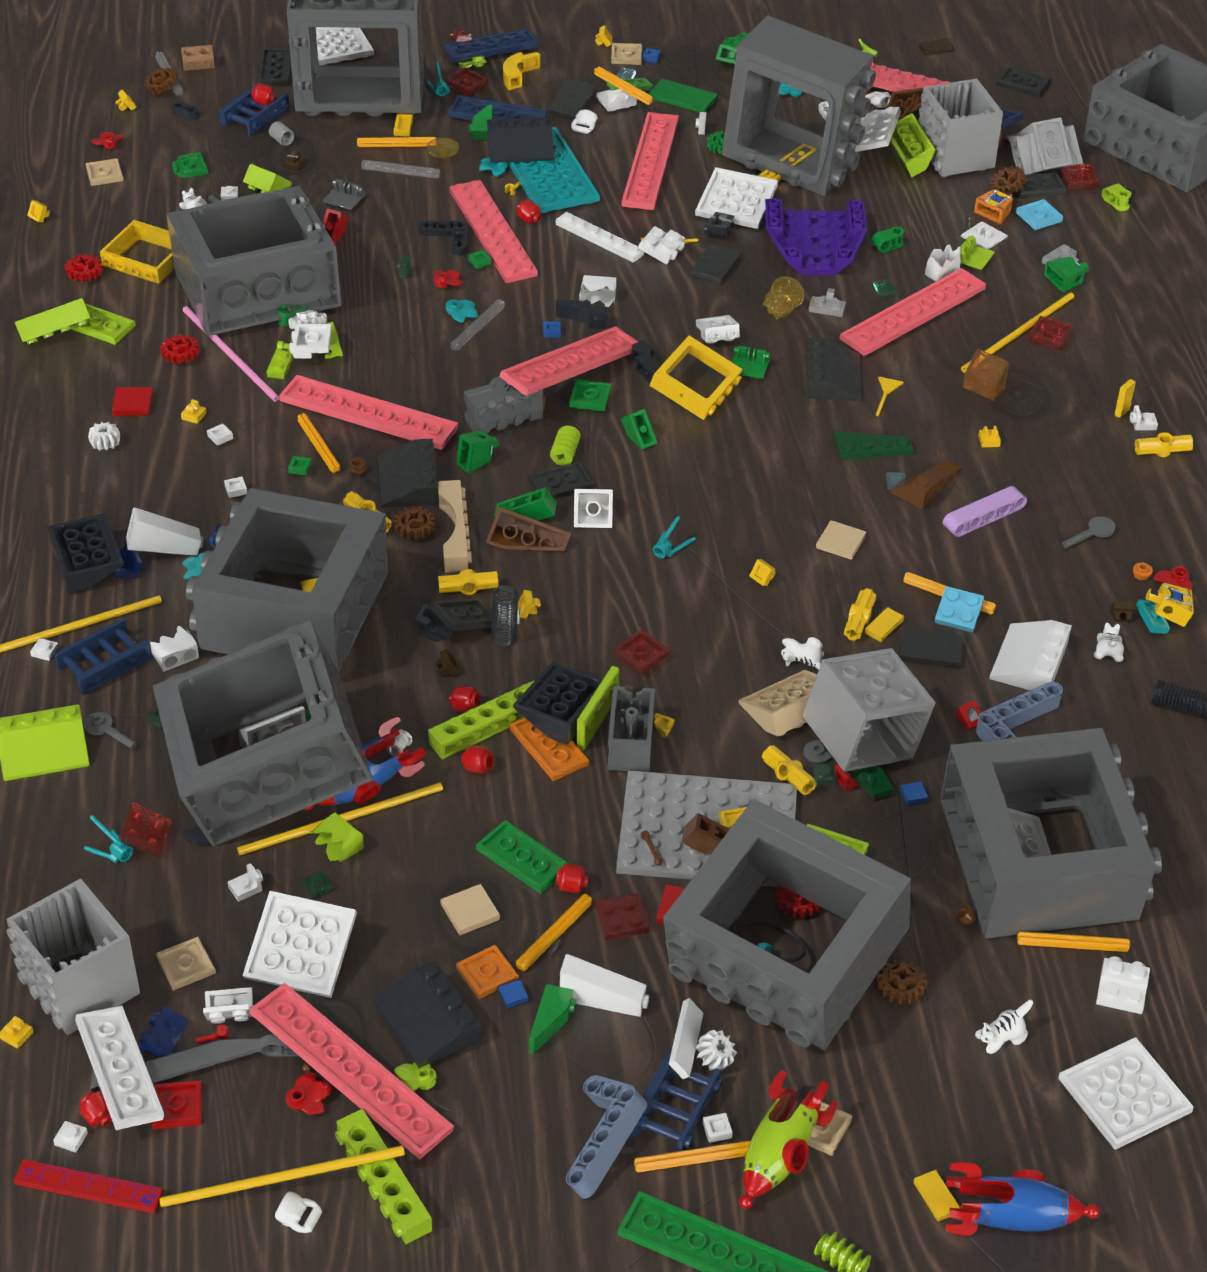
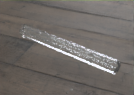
[155,52,184,96]
[361,160,440,179]
[451,299,505,351]

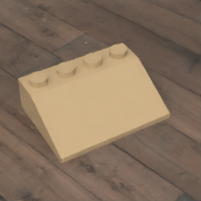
[738,670,817,736]

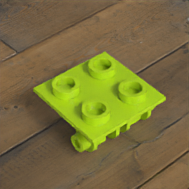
[960,236,995,270]

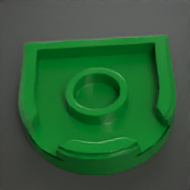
[172,152,208,177]

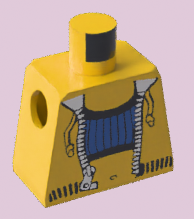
[1146,583,1194,627]

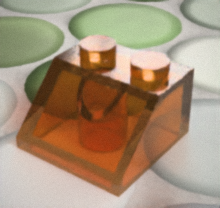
[963,349,1009,401]

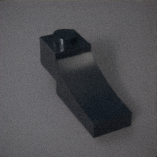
[556,299,608,329]
[631,340,658,384]

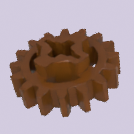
[144,67,178,95]
[990,166,1026,194]
[393,506,435,540]
[877,958,927,1004]

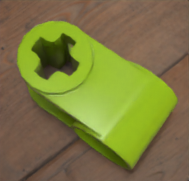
[1102,183,1131,211]

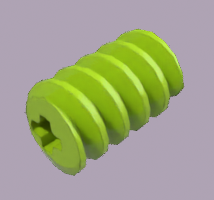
[550,426,580,466]
[814,1231,871,1272]

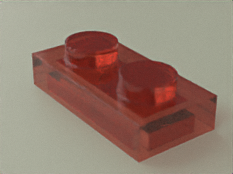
[451,29,472,42]

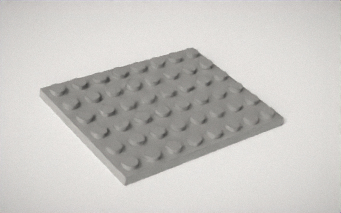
[616,770,797,887]

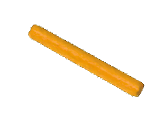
[594,67,653,105]
[357,137,436,147]
[298,413,341,473]
[903,572,996,615]
[516,894,592,971]
[1017,931,1130,952]
[634,1141,751,1172]

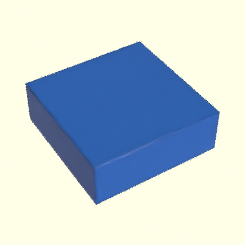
[642,48,661,63]
[543,322,561,337]
[900,782,928,806]
[499,980,528,1009]

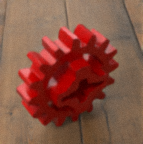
[65,254,103,282]
[160,334,200,364]
[775,885,820,919]

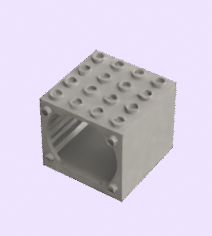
[918,78,1003,177]
[802,648,936,772]
[6,878,140,1036]

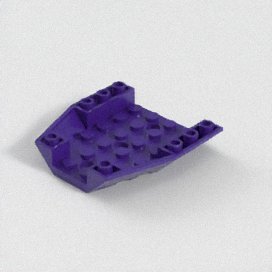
[765,198,867,276]

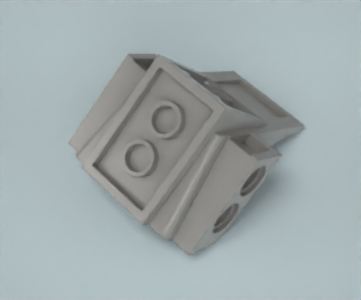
[1003,117,1083,175]

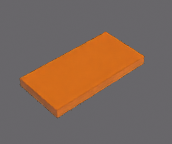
[509,717,589,782]

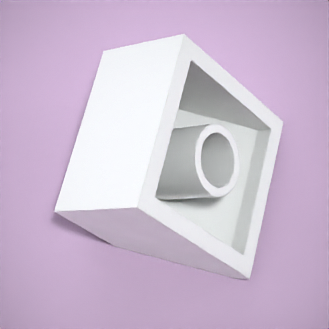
[574,489,613,528]

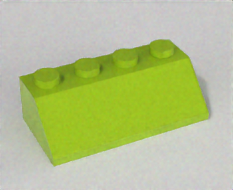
[890,113,936,177]
[15,298,90,345]

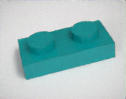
[1136,599,1170,634]

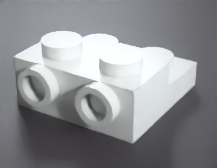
[638,226,685,265]
[696,315,740,344]
[290,324,332,359]
[1096,956,1150,1014]

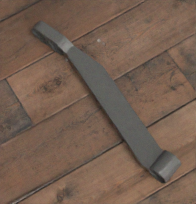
[90,1034,299,1092]

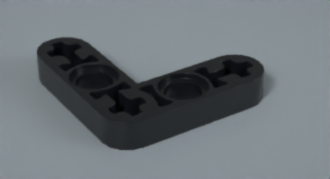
[419,220,467,256]

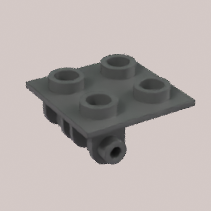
[322,179,367,210]

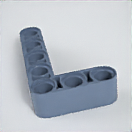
[976,682,1063,741]
[566,1075,647,1198]

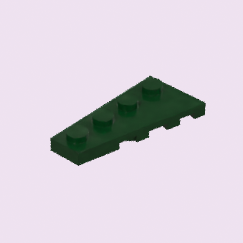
[833,431,913,460]
[821,742,894,799]

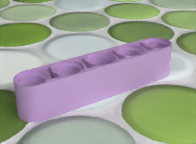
[943,486,1027,537]

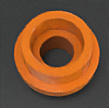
[1133,563,1153,580]

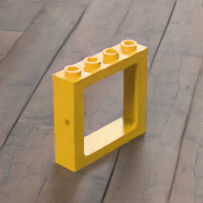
[100,220,174,284]
[649,336,742,420]

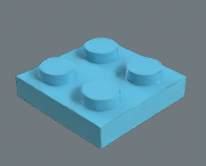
[1016,199,1063,230]
[935,586,984,633]

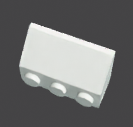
[238,706,306,748]

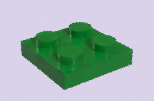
[569,379,612,412]

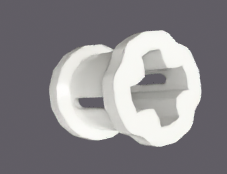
[387,730,413,756]

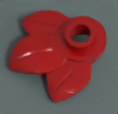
[92,132,124,149]
[433,270,464,288]
[1153,566,1193,590]
[285,1073,332,1115]

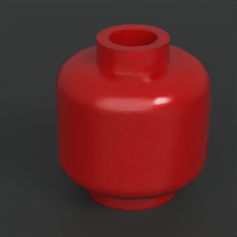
[251,83,275,106]
[516,200,541,224]
[449,686,481,713]
[461,745,494,774]
[556,863,589,894]
[79,1090,112,1127]

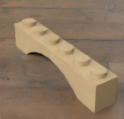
[438,480,472,572]

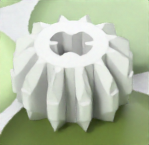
[88,422,121,451]
[695,1030,737,1071]

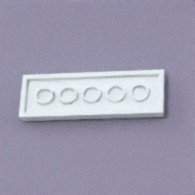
[75,1006,164,1130]

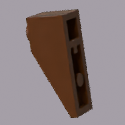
[682,813,730,854]

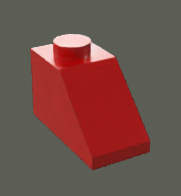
[323,208,349,244]

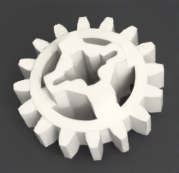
[289,310,327,329]

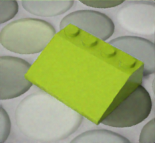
[0,704,89,781]

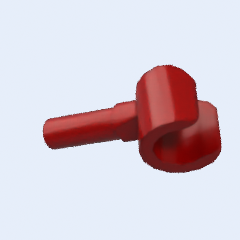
[196,1025,230,1044]

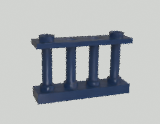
[219,82,289,136]
[54,618,152,695]
[630,1049,723,1152]

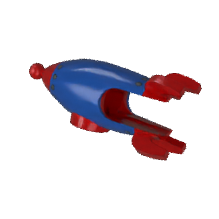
[304,716,425,811]
[945,1162,1100,1236]

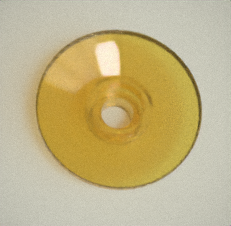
[427,138,459,158]

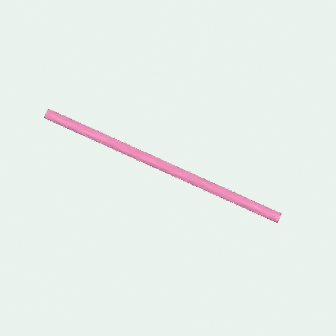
[183,306,279,402]

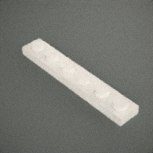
[556,212,644,263]

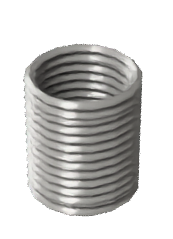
[269,121,294,146]

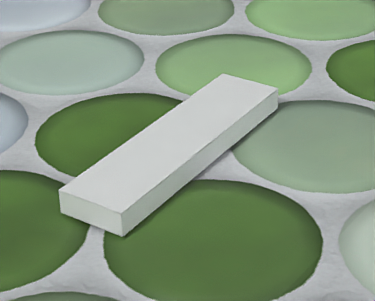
[669,998,704,1079]

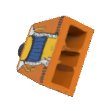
[974,189,1013,224]

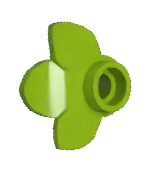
[458,56,486,69]
[394,1063,437,1092]

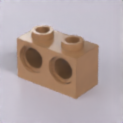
[181,45,215,71]

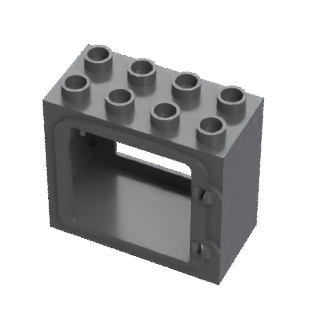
[287,0,424,116]
[722,15,876,196]
[1083,44,1207,192]
[166,185,341,336]
[186,488,388,672]
[153,620,373,847]
[940,728,1162,939]
[663,799,911,1051]

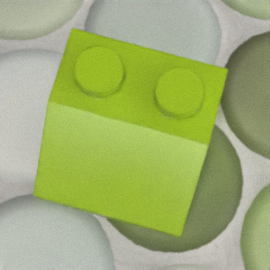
[243,164,292,193]

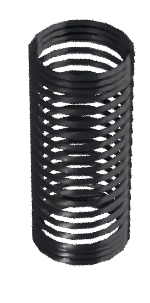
[491,586,518,646]
[1151,679,1207,719]

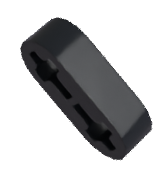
[171,101,199,120]

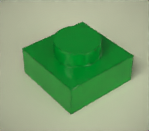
[468,250,491,269]
[288,456,312,476]

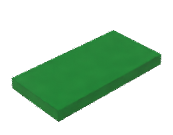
[649,79,718,113]
[476,820,568,894]

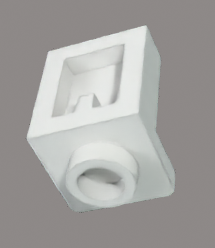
[1130,405,1158,430]
[228,863,263,902]

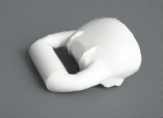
[865,91,891,108]
[571,110,597,134]
[275,1192,322,1233]

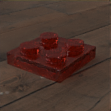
[445,67,488,95]
[1059,164,1100,189]
[1028,316,1073,350]
[613,629,670,675]
[118,802,172,857]
[595,893,649,941]

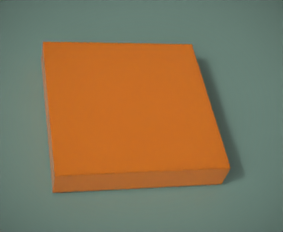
[456,945,519,999]

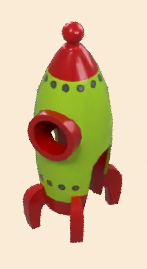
[739,1070,838,1209]

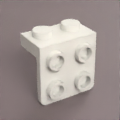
[596,89,637,111]
[203,987,253,1024]

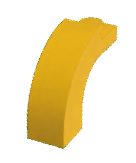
[503,52,540,90]

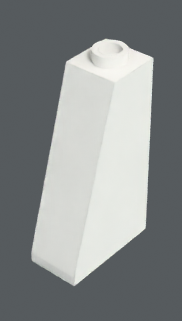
[126,508,203,556]
[560,954,649,1017]

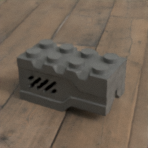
[464,376,543,434]
[607,686,655,772]

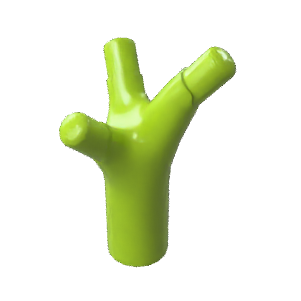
[858,39,878,57]

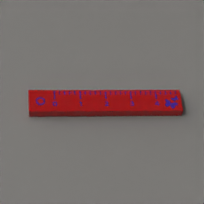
[14,1159,163,1214]

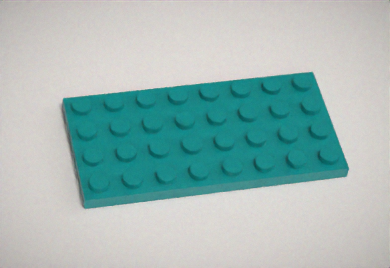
[509,127,600,213]

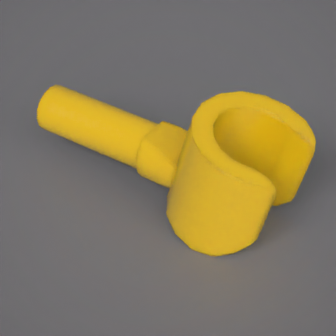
[505,182,521,196]

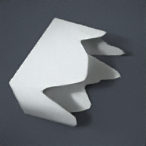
[925,245,961,281]
[579,275,616,307]
[150,626,199,672]

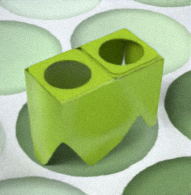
[310,813,364,862]

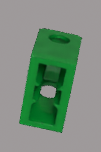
[1044,257,1088,292]
[456,431,499,473]

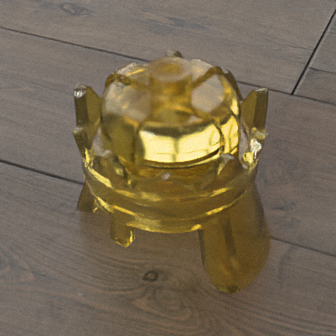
[763,276,805,319]

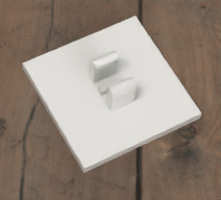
[961,222,1008,250]

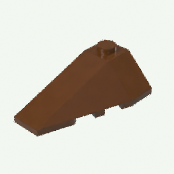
[888,88,923,119]
[891,460,962,509]
[486,507,571,551]

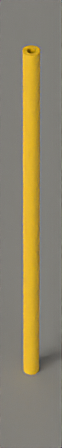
[961,292,1074,373]
[0,595,162,653]
[237,782,443,856]
[160,1145,405,1207]

